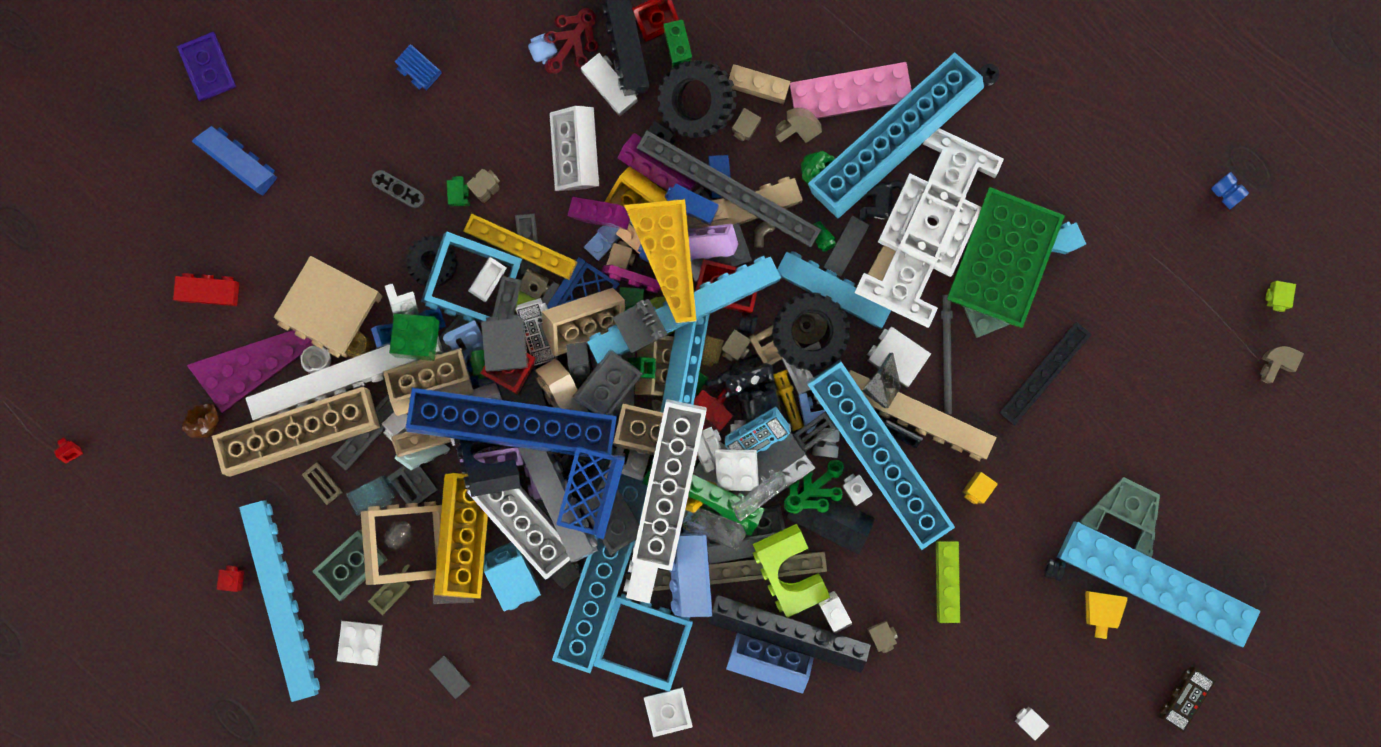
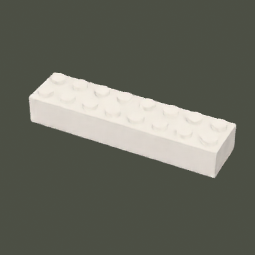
[632,399,707,571]

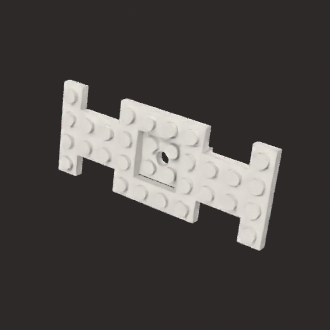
[855,128,1004,328]

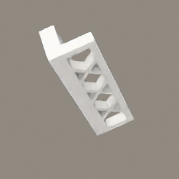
[385,283,419,315]

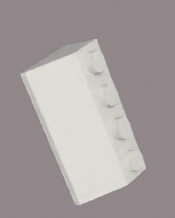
[550,106,599,191]

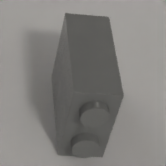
[481,315,528,372]

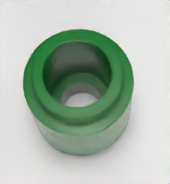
[470,349,487,379]

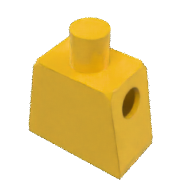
[1085,591,1128,639]

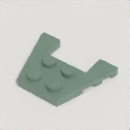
[1079,477,1160,557]

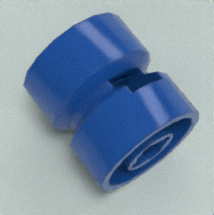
[1211,172,1249,210]

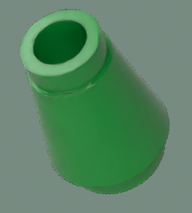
[813,221,837,252]

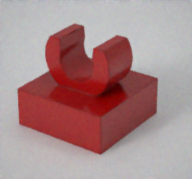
[54,437,83,464]

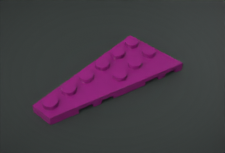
[187,330,315,413]

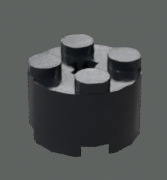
[737,382,781,422]

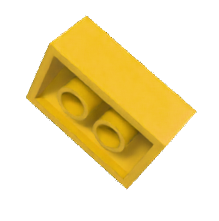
[605,166,667,207]

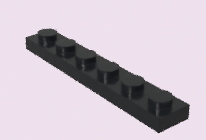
[999,321,1092,425]

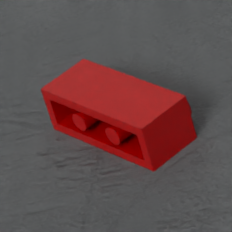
[173,273,239,306]

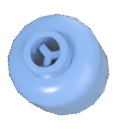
[528,33,557,64]

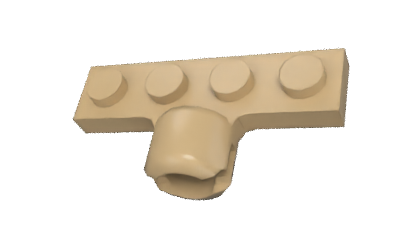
[391,432,451,457]

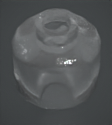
[383,521,413,551]

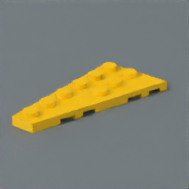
[624,199,696,323]

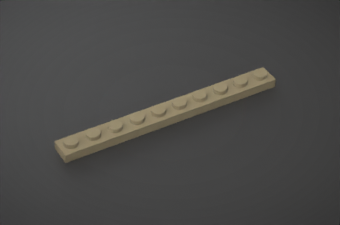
[625,551,827,591]

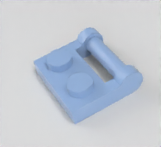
[443,320,484,363]

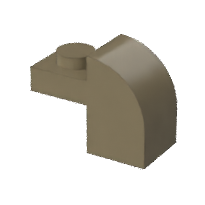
[775,108,822,143]
[1260,346,1304,384]

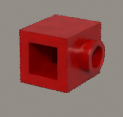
[217,565,244,592]

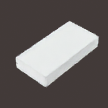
[468,257,507,302]

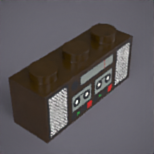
[1159,666,1216,733]

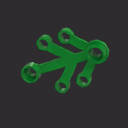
[784,460,844,513]

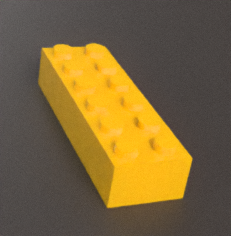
[434,473,488,598]

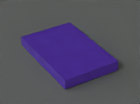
[177,32,236,102]

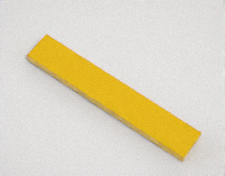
[463,214,578,280]

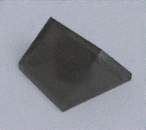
[862,353,901,408]

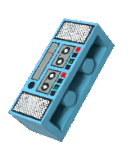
[725,407,790,453]

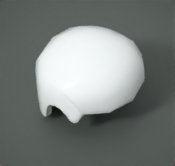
[300,346,331,373]

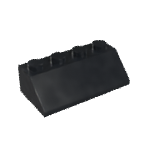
[786,483,875,555]

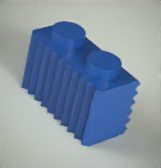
[395,44,442,91]

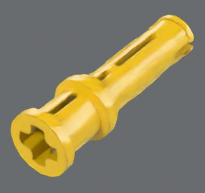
[773,370,804,431]

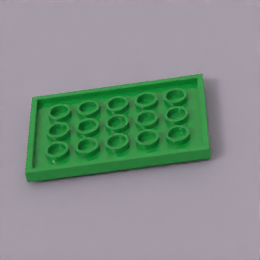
[946,187,1065,328]

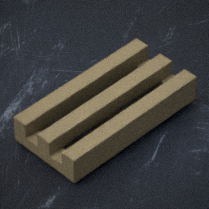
[302,462,343,505]

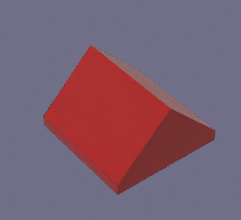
[632,0,679,42]

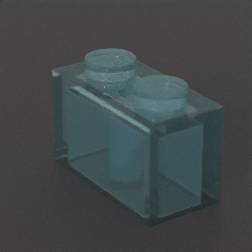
[346,476,396,516]

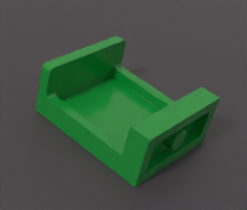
[664,20,692,67]

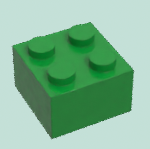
[389,313,440,361]

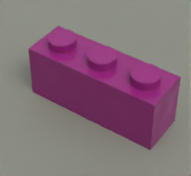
[567,197,630,230]

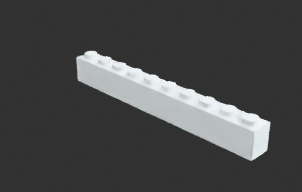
[246,337,444,421]

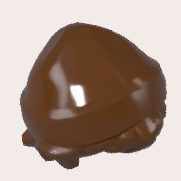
[181,404,219,439]

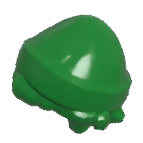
[801,151,835,186]

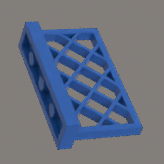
[547,257,620,309]
[556,446,625,539]

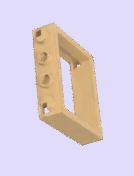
[361,501,442,585]

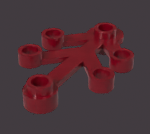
[544,8,598,74]

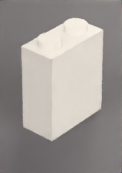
[867,327,931,388]

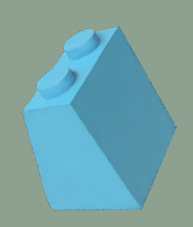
[483,542,541,611]

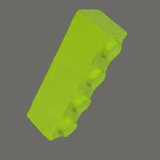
[936,541,960,623]

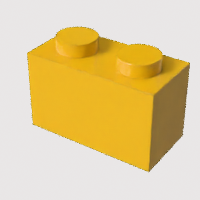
[962,472,998,504]

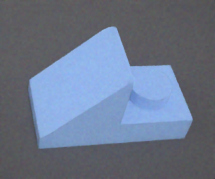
[584,226,620,261]
[798,393,825,434]

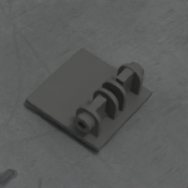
[613,299,668,353]

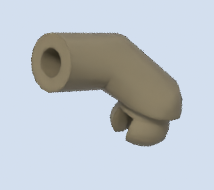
[754,221,775,248]

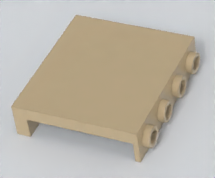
[274,256,382,358]

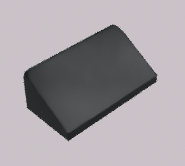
[884,418,923,448]

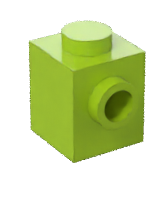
[1266,281,1296,312]

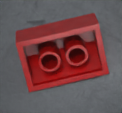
[695,259,757,314]

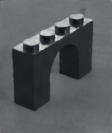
[453,438,520,497]

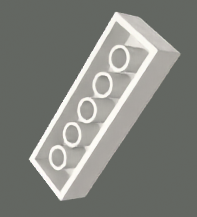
[467,460,570,580]

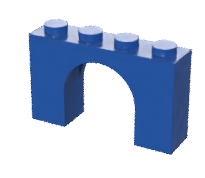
[638,183,719,262]

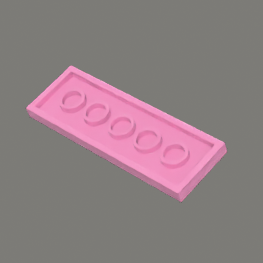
[790,62,912,119]

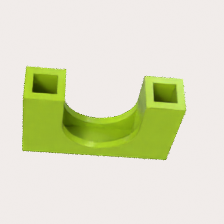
[752,524,830,618]

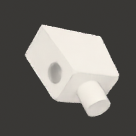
[818,591,852,633]

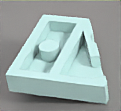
[395,444,450,470]

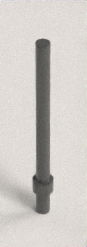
[941,295,953,414]

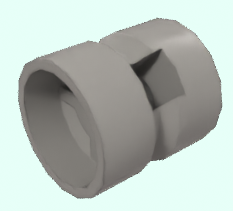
[812,427,840,458]

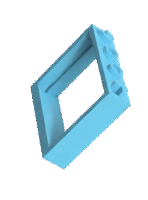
[421,232,522,323]
[593,594,693,692]

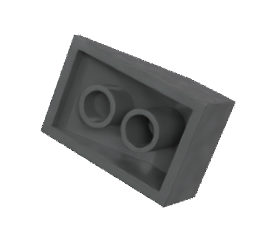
[691,223,752,282]

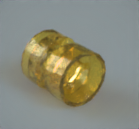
[345,331,372,358]

